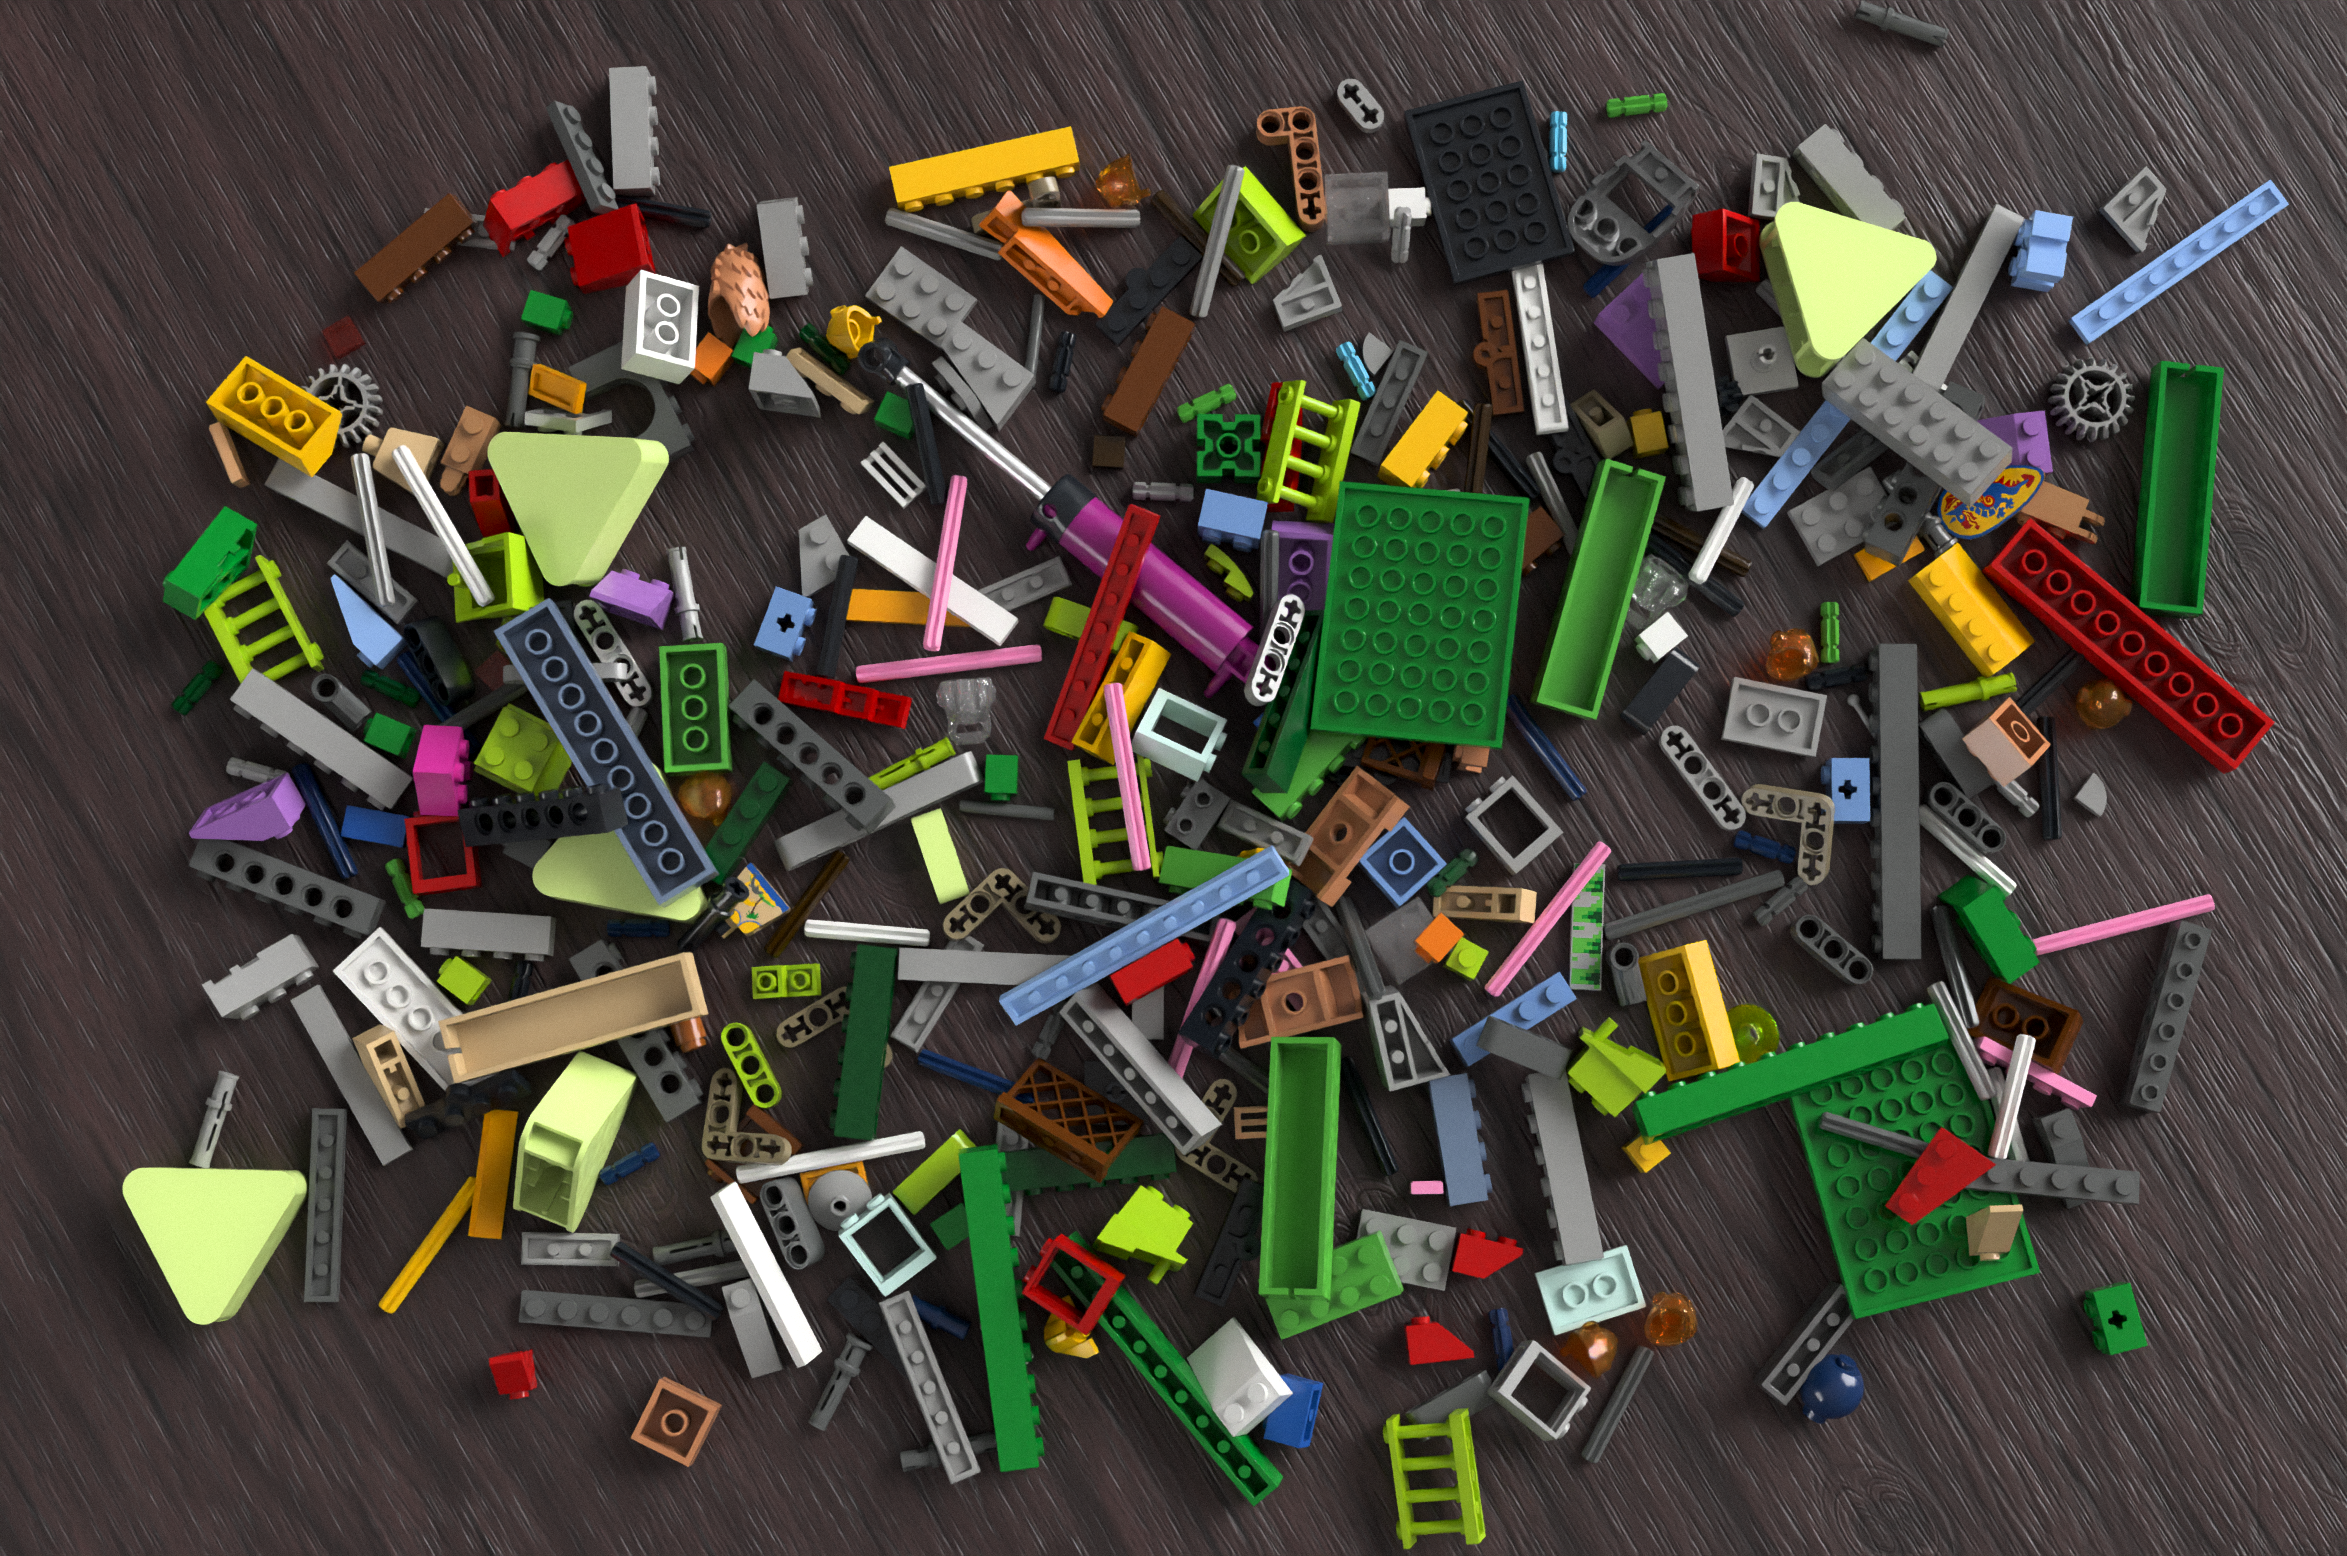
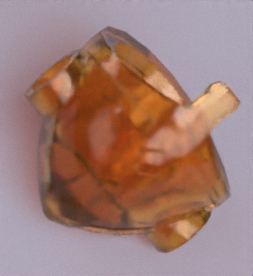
[1095,153,1151,207]
[1766,628,1819,681]
[2076,678,2132,730]
[678,772,733,826]
[1644,1291,1698,1347]
[1560,1321,1618,1380]

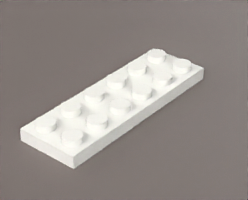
[333,927,501,1092]

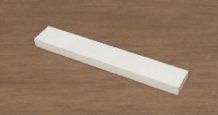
[1511,264,1569,435]
[847,516,1019,646]
[710,1182,822,1368]

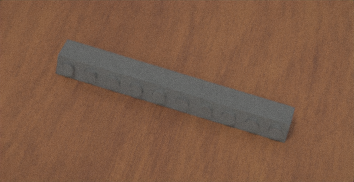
[1868,644,1921,961]

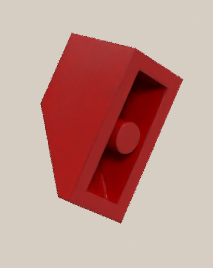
[1404,1316,1474,1365]
[489,1349,537,1399]

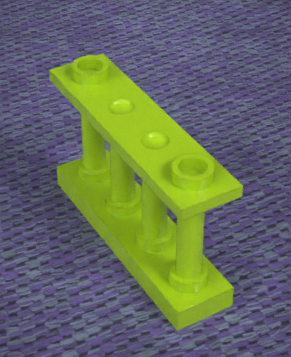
[1256,380,1361,523]
[204,555,324,683]
[1067,753,1164,885]
[1383,1408,1486,1549]

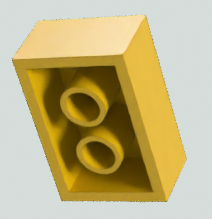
[1377,390,1468,488]

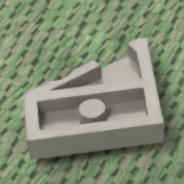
[1748,153,1800,221]
[2098,166,2166,254]
[1273,255,1342,332]
[932,356,993,431]
[1723,394,1800,458]
[525,407,612,435]
[799,515,858,598]

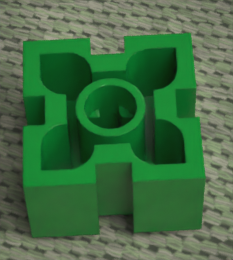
[1197,414,1260,484]

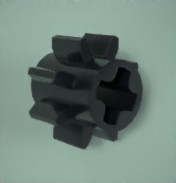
[1715,376,1743,416]

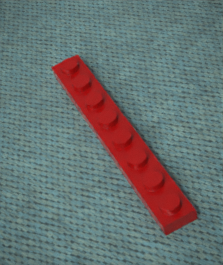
[1044,504,1161,751]

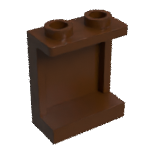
[704,1104,805,1204]

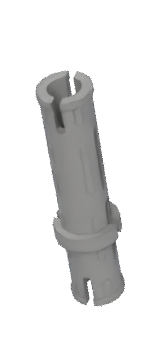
[666,547,703,643]
[189,1071,239,1168]

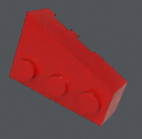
[483,159,586,257]
[1885,1126,1996,1225]

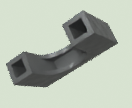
[568,341,696,464]

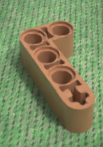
[1256,106,1326,232]

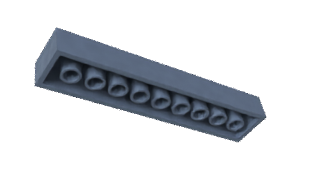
[494,598,720,908]

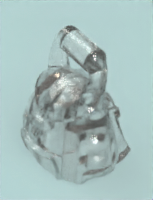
[1625,554,1689,629]
[936,677,997,745]

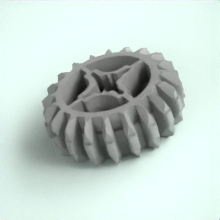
[2048,357,2135,442]
[301,364,383,449]

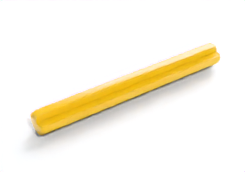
[379,1176,476,1314]

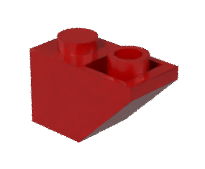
[469,469,515,538]
[1450,1228,1524,1279]

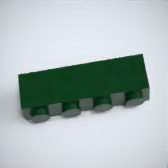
[705,762,794,886]

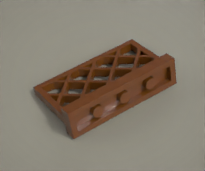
[1361,737,1448,791]
[993,1058,1144,1183]

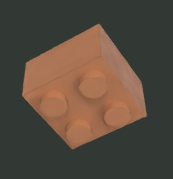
[1962,697,2051,787]
[631,1377,722,1467]

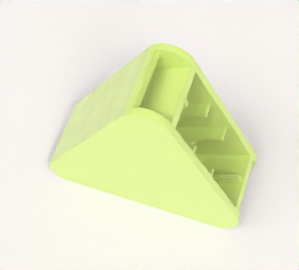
[1759,202,1936,378]
[487,432,669,587]
[532,763,708,924]
[513,1050,639,1233]
[123,1167,309,1325]

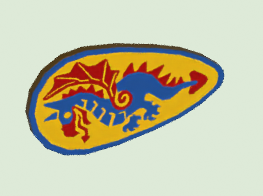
[1937,465,2045,540]

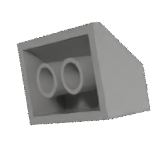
[748,349,821,418]

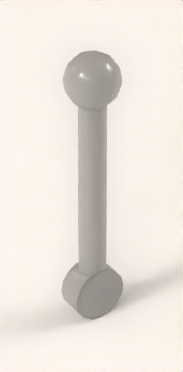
[1847,694,1875,738]

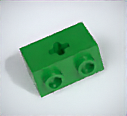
[2084,1282,2148,1355]

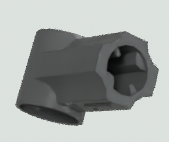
[311,674,373,732]
[1605,943,1647,1006]

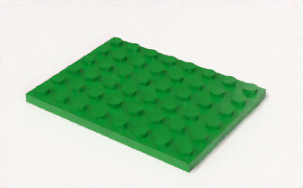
[1310,481,1530,750]
[1789,1030,2040,1320]

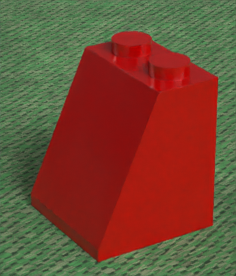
[564,204,656,294]

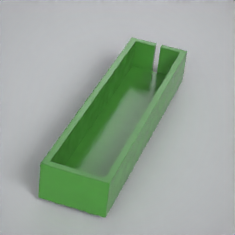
[1529,459,1666,720]
[1259,1037,1342,1301]

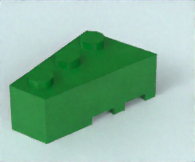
[163,506,257,620]
[1938,874,2040,984]

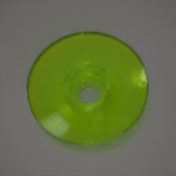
[1727,1004,1779,1065]

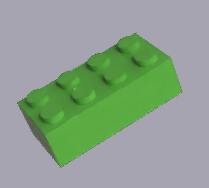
[659,643,733,776]
[1258,1230,1404,1340]

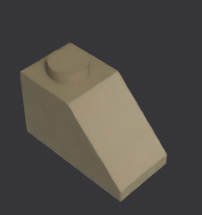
[1570,389,1634,459]

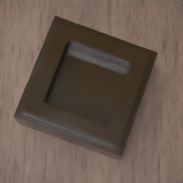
[1092,435,1126,470]

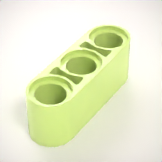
[911,808,970,904]

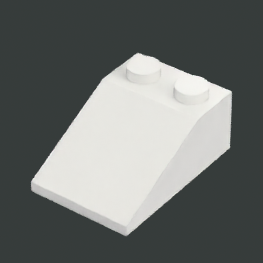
[1187,1317,1293,1437]

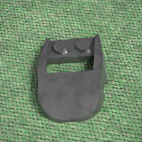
[1568,140,1699,266]

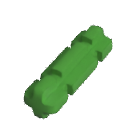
[1606,93,1667,118]
[1177,384,1236,423]
[1821,602,1839,664]
[385,858,424,919]

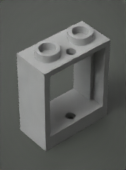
[1463,776,1563,876]
[1486,1340,1591,1441]

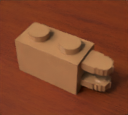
[439,406,502,497]
[2013,481,2105,544]

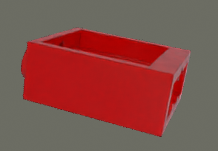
[404,806,482,896]
[1110,938,1195,1006]
[1022,1233,1126,1336]

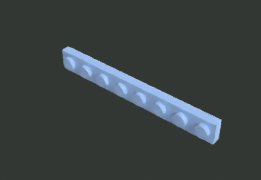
[2068,179,2289,346]

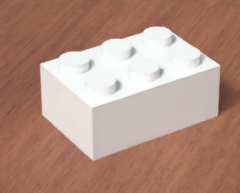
[621,270,699,384]

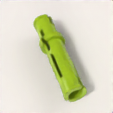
[1918,672,2017,712]
[868,736,956,791]

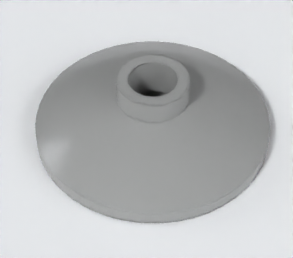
[808,1170,872,1231]

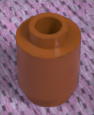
[669,1017,707,1053]

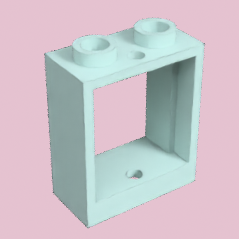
[1131,688,1228,782]
[838,1192,937,1297]

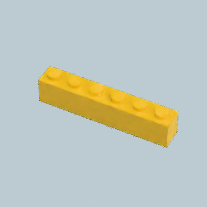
[889,126,1080,212]

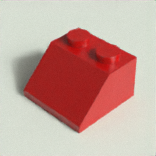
[1691,209,1760,282]

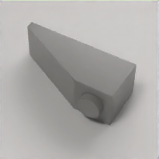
[722,1278,783,1378]

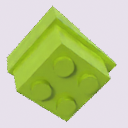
[447,532,544,623]
[473,703,572,796]
[1567,1017,1667,1117]
[1092,1185,1193,1285]

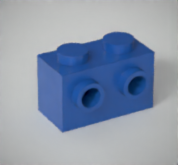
[1263,1373,1323,1448]

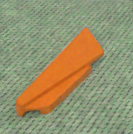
[979,191,1113,318]

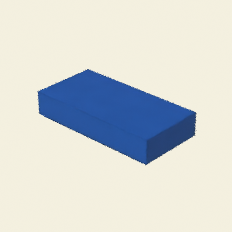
[341,805,411,848]

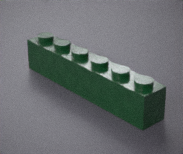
[1242,610,1324,793]
[830,944,899,1140]
[999,1132,1177,1195]

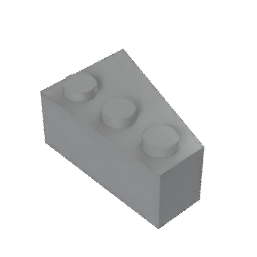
[757,197,813,299]
[941,320,1036,432]
[202,934,320,1021]
[1361,985,1450,1091]

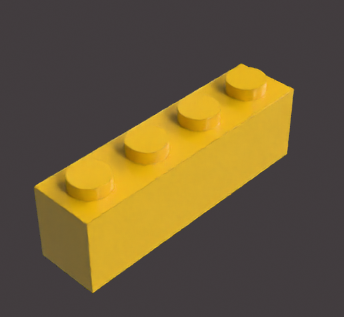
[1071,631,1171,765]

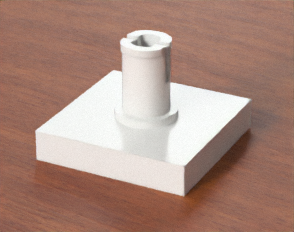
[1725,327,1799,397]

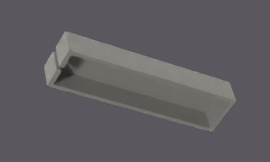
[1643,253,1734,511]

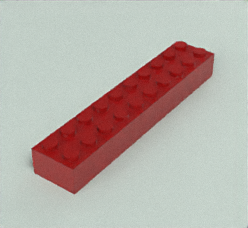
[1981,518,2275,774]

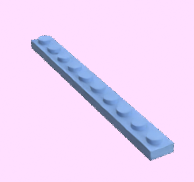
[1741,270,1954,529]
[999,845,1289,1026]

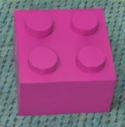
[413,725,473,817]

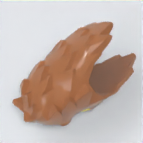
[708,243,770,349]

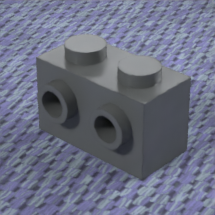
[1162,778,1231,850]

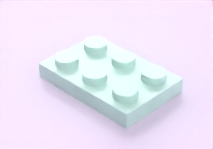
[1534,1245,1646,1335]

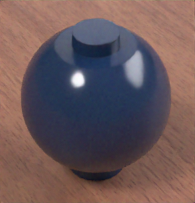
[1799,1354,1864,1424]

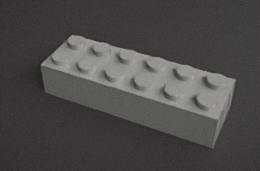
[1822,338,2012,508]

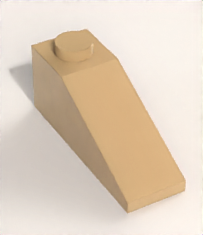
[1432,886,1537,923]
[352,1024,425,1129]
[1966,1205,2023,1261]

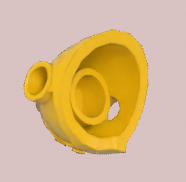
[826,305,882,359]

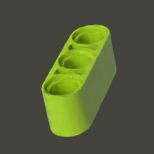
[1043,596,1139,655]
[721,1023,782,1108]
[892,1129,977,1215]

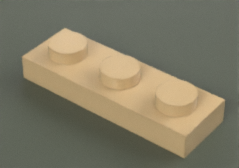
[786,347,875,415]

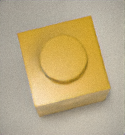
[1626,409,1669,459]
[1621,1133,1671,1173]

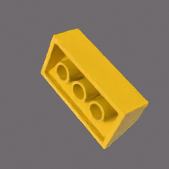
[206,356,342,477]
[1908,543,2035,678]
[1638,940,1740,1081]

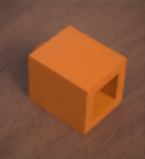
[690,332,734,387]
[1413,912,1464,964]

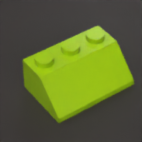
[1192,166,1306,284]

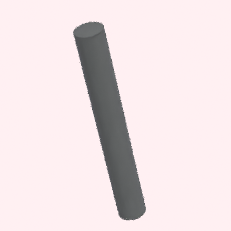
[1025,294,1046,388]
[960,800,1055,821]

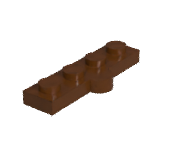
[1472,290,1524,417]

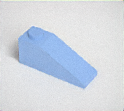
[330,574,407,670]

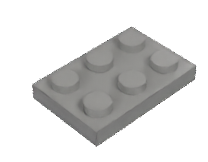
[865,246,977,351]
[1787,467,1898,567]
[1721,677,1827,758]
[1356,1209,1456,1291]

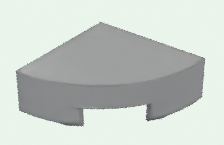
[1362,332,1394,377]
[2072,773,2107,817]

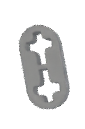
[1336,79,1384,133]

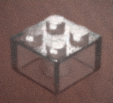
[1323,172,1390,245]
[1364,896,1454,986]

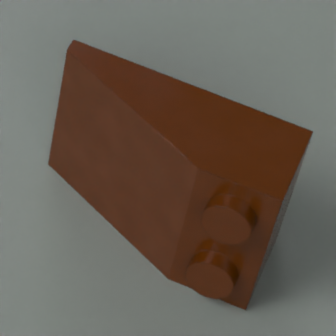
[1967,976,2084,1075]

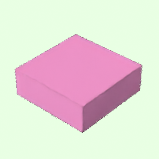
[1409,1181,1443,1194]

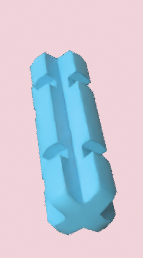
[1549,111,1567,173]
[1336,342,1377,401]

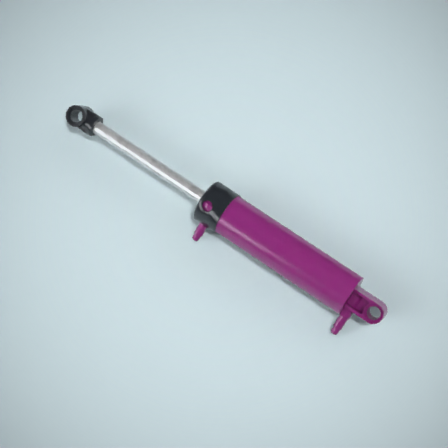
[858,337,1276,698]

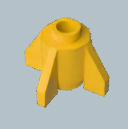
[1044,1295,1099,1358]

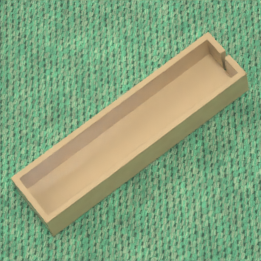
[438,952,708,1084]

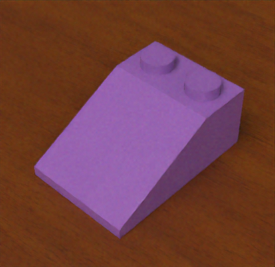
[1594,273,1665,389]
[1977,411,2053,477]
[1272,520,1335,621]
[589,569,675,630]
[189,772,306,841]

